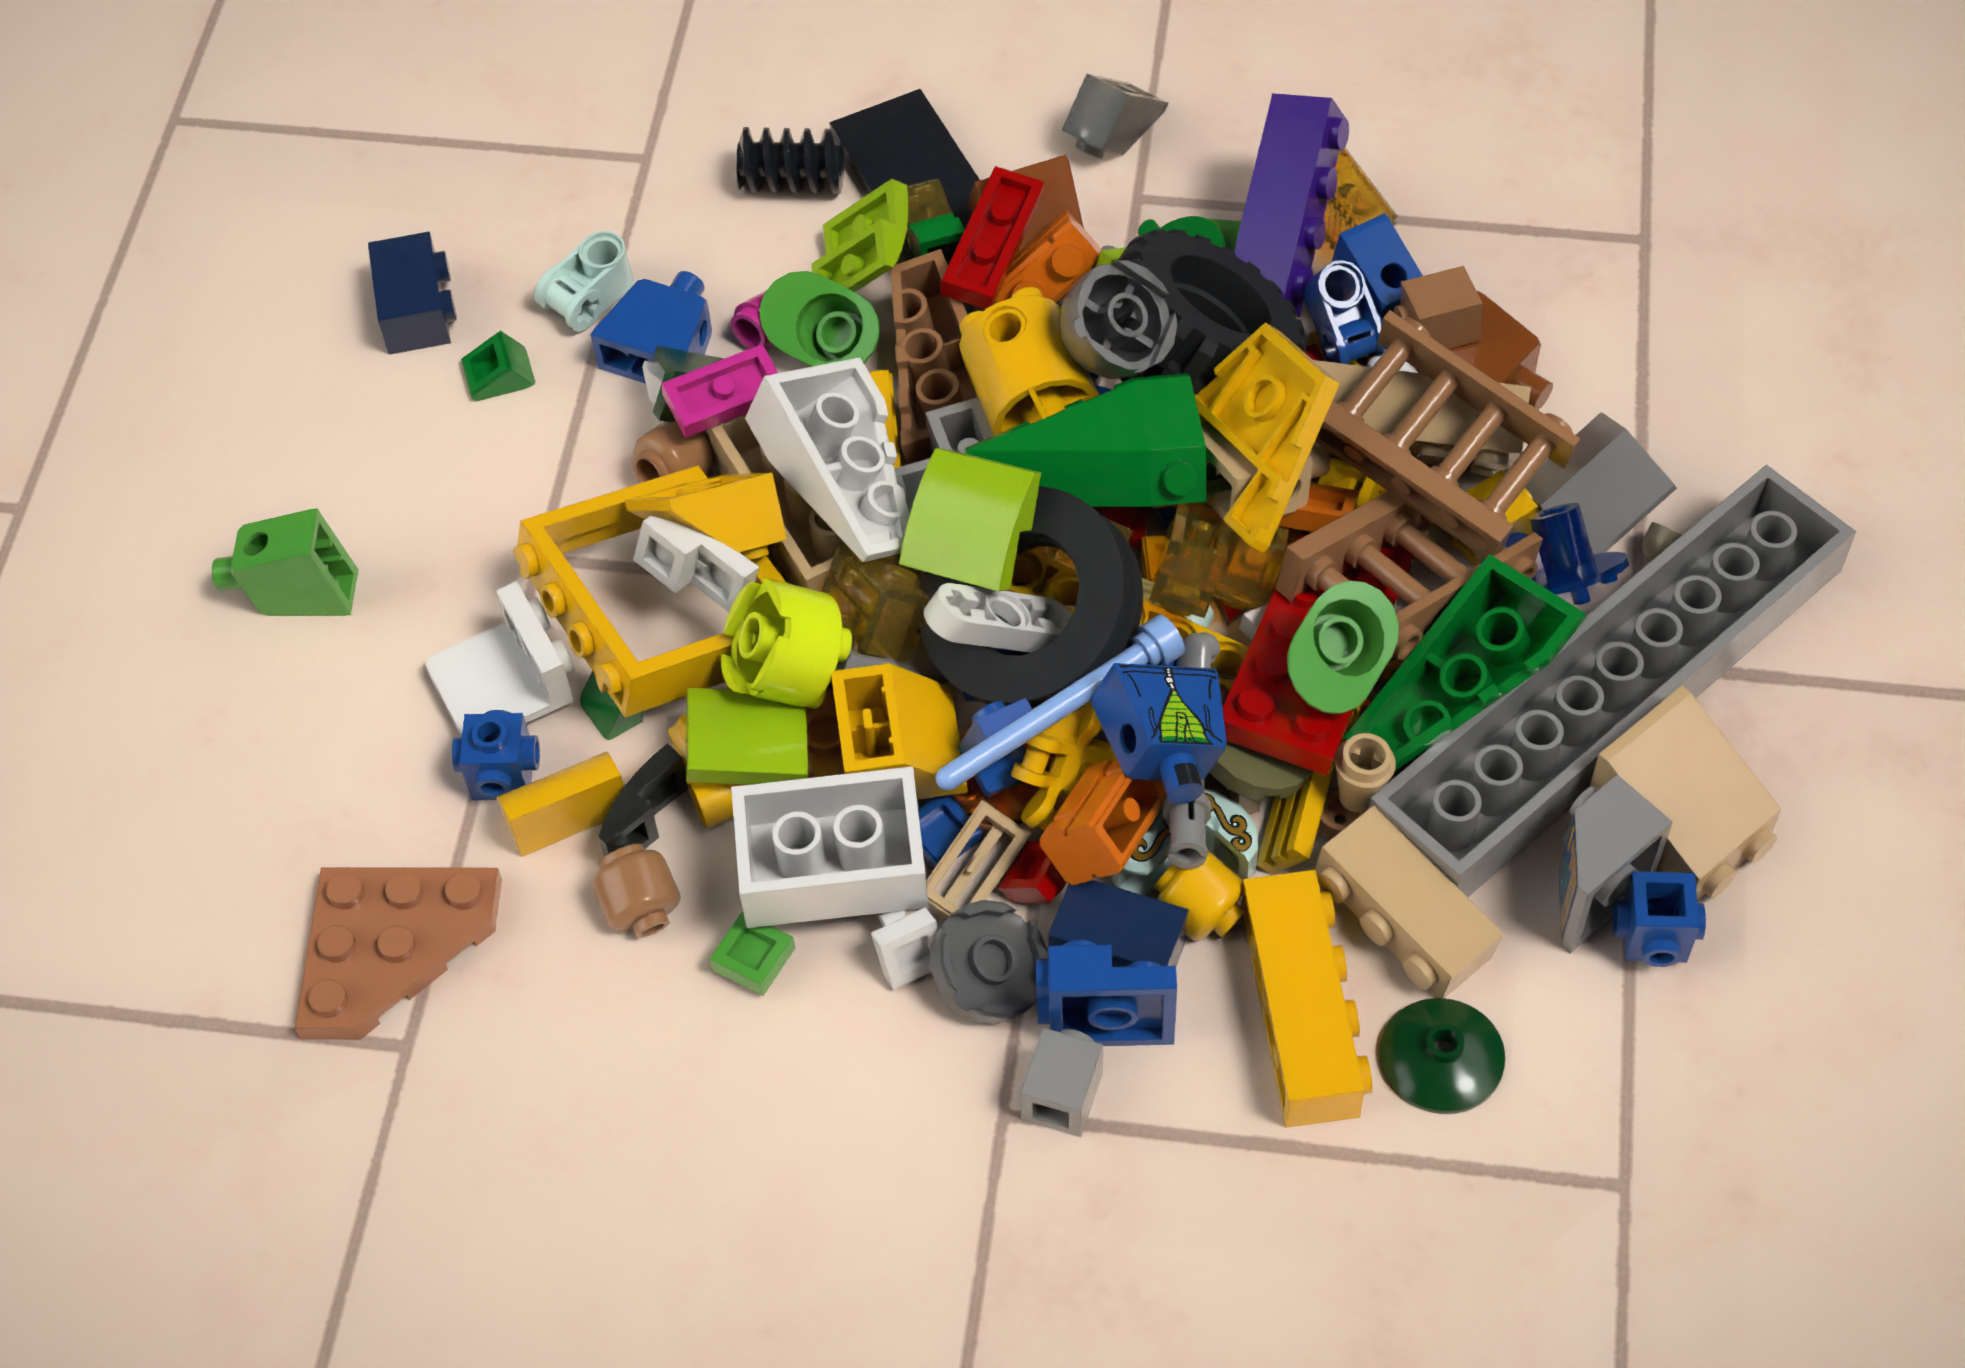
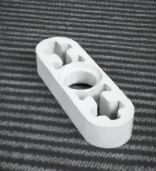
[923,583,1072,652]

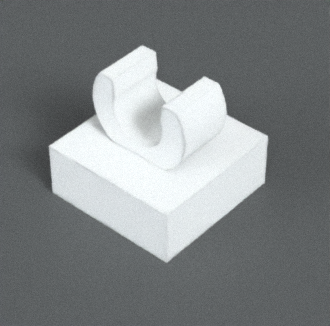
[871,907,938,990]

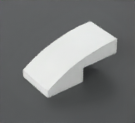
[633,516,759,612]

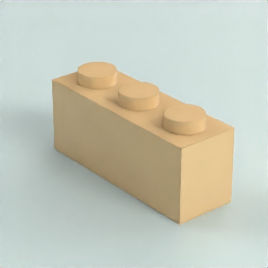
[1314,805,1504,998]

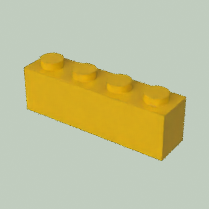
[1241,870,1372,1128]

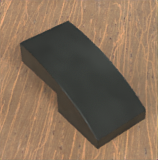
[598,743,688,857]

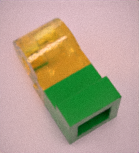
[905,178,965,265]

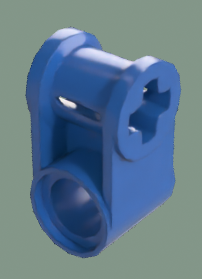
[1304,260,1386,364]

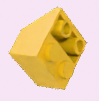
[831,663,968,799]

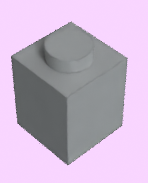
[1020,1028,1103,1137]

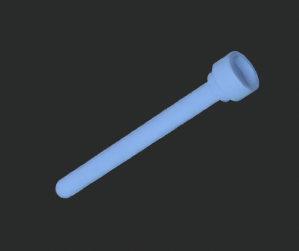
[935,614,1185,791]

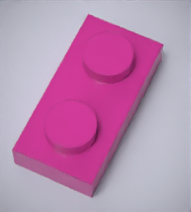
[661,344,778,438]

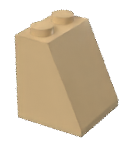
[1590,685,1781,902]

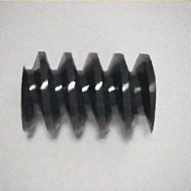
[736,127,844,194]

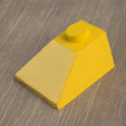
[625,473,787,560]

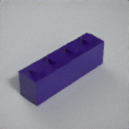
[1234,93,1349,317]

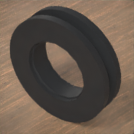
[917,486,1143,709]

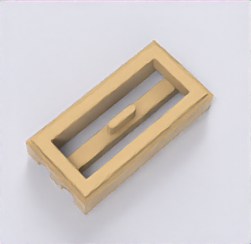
[926,800,1031,920]

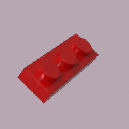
[940,166,1045,309]

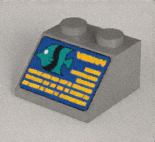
[1558,775,1673,953]

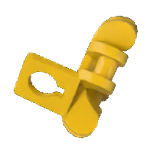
[1011,701,1164,831]

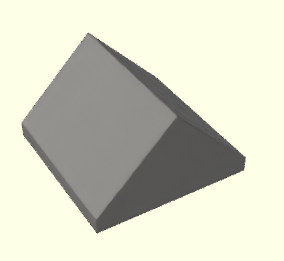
[1525,412,1677,564]

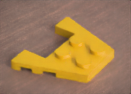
[1194,322,1340,553]

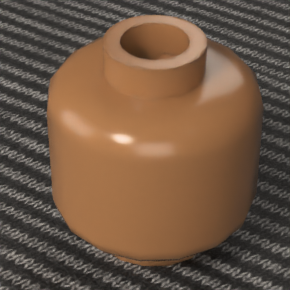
[632,421,714,483]
[592,844,681,938]

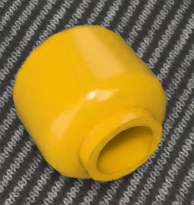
[1154,851,1246,940]

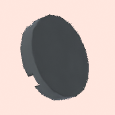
[930,900,1048,1024]

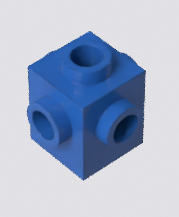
[452,710,540,800]
[1612,871,1706,967]

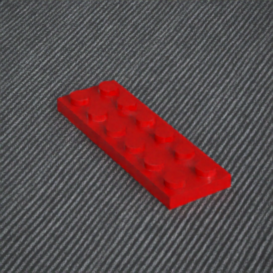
[1222,530,1415,776]

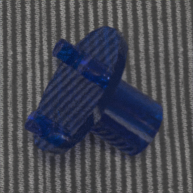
[1529,503,1629,605]

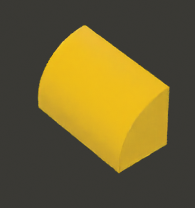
[497,751,624,857]

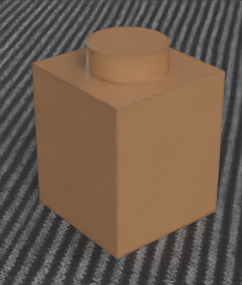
[1394,266,1483,349]

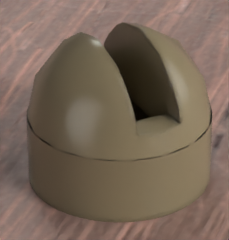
[1642,522,1682,562]

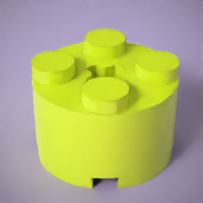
[721,578,852,709]

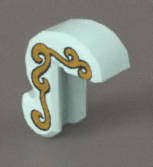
[1111,789,1258,896]

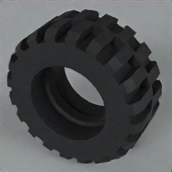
[1118,229,1305,425]

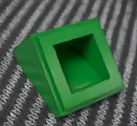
[461,330,535,401]
[580,671,644,740]

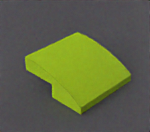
[811,179,908,292]
[899,448,1041,591]
[685,688,808,785]

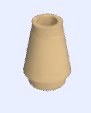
[1335,733,1396,812]

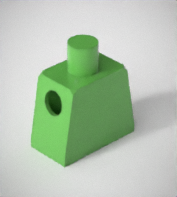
[212,508,358,616]

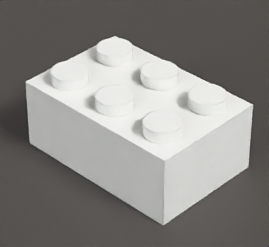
[731,766,929,928]

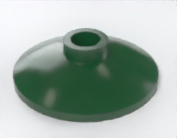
[1380,998,1505,1114]

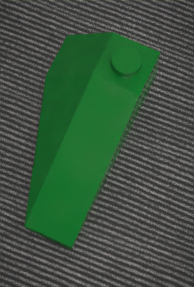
[965,373,1207,507]
[1344,554,1586,771]

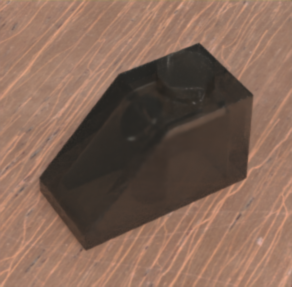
[1062,73,1169,158]

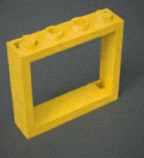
[513,465,786,718]

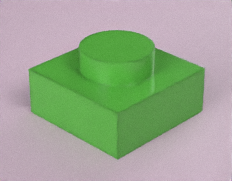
[709,912,795,996]

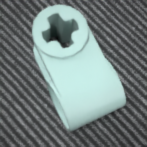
[534,231,634,332]

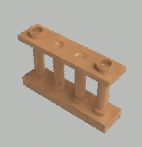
[1315,310,1581,559]
[1275,462,1543,664]

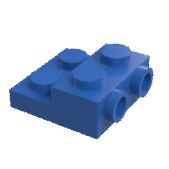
[1036,940,1177,1046]

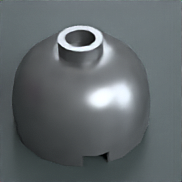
[1059,260,1178,379]

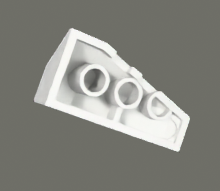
[745,357,909,562]

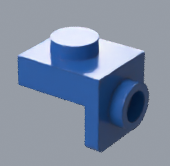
[958,698,1032,797]

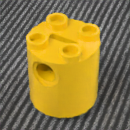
[959,287,1099,436]

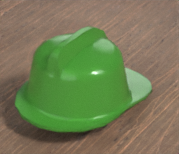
[759,271,880,367]
[1287,581,1399,714]

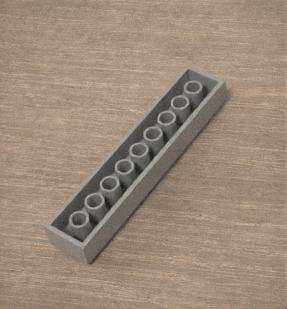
[1369,464,1856,897]

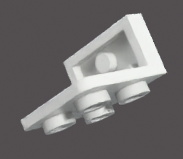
[426,581,574,736]

